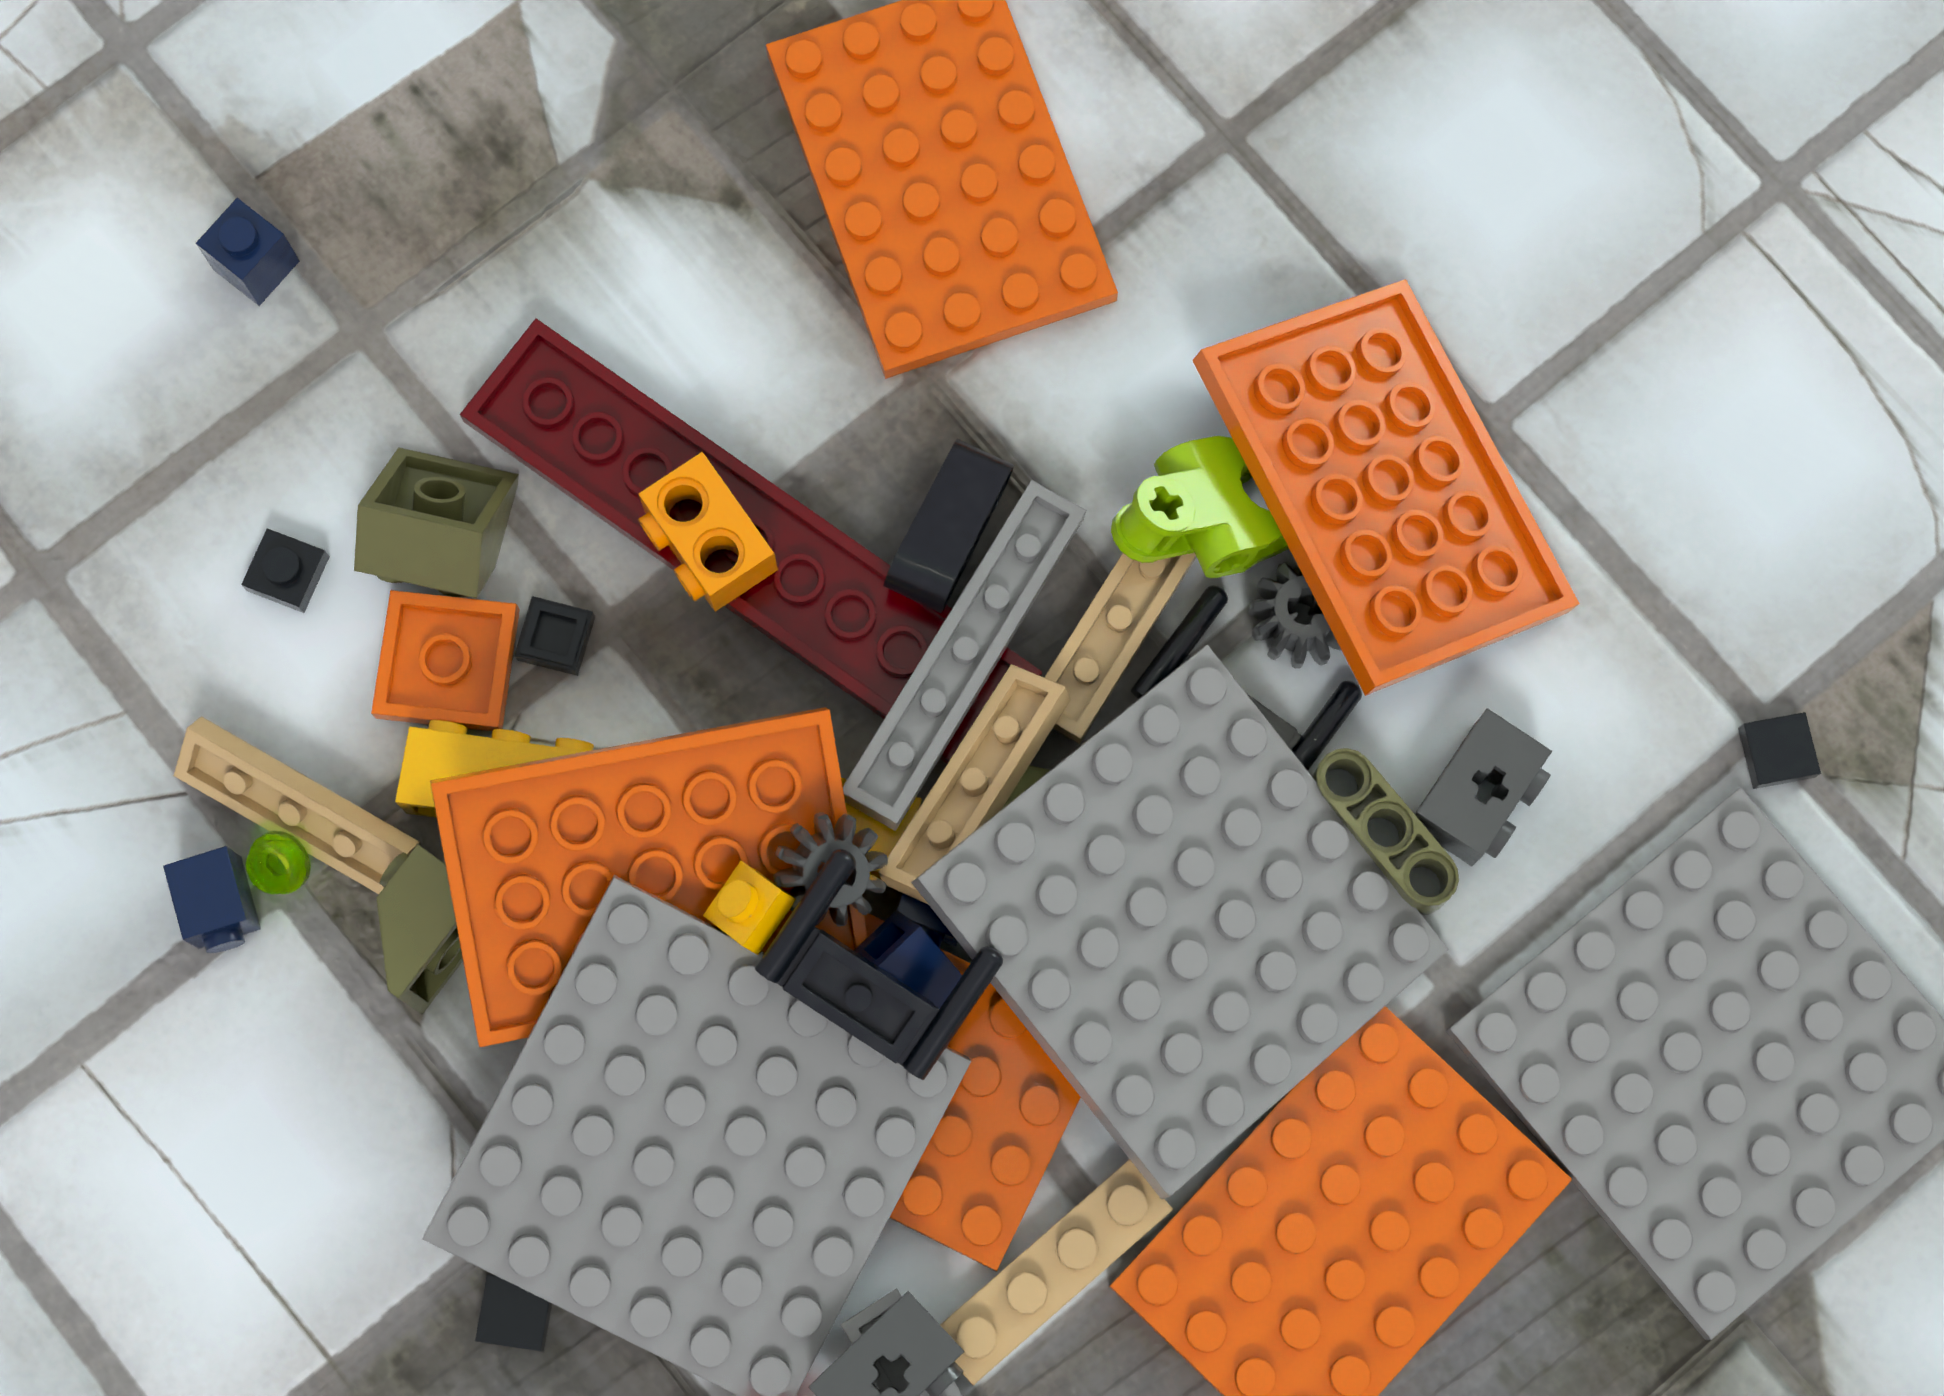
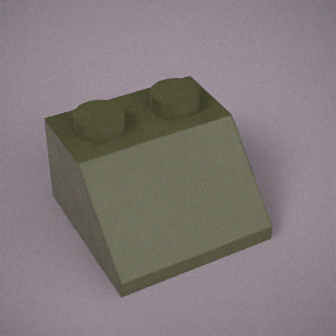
[354,447,519,598]
[376,844,463,1014]

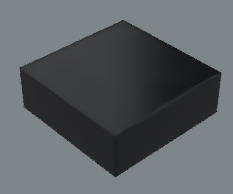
[514,596,595,676]
[1738,712,1821,789]
[475,1274,552,1352]

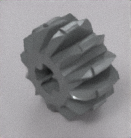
[1248,562,1342,669]
[773,812,888,927]

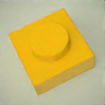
[703,861,796,955]

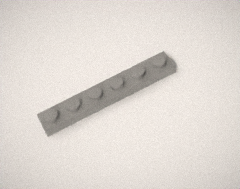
[843,480,1087,831]

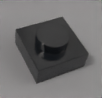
[241,528,330,613]

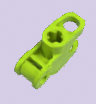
[1111,436,1289,578]

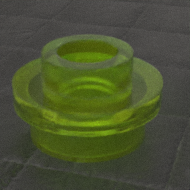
[246,831,311,894]

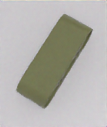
[1312,748,1459,915]

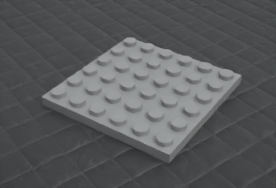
[911,645,1449,1199]
[1446,787,1944,1340]
[422,875,971,1396]

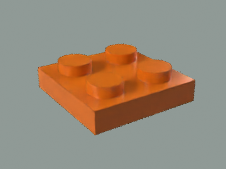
[371,590,520,731]

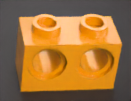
[638,452,778,612]

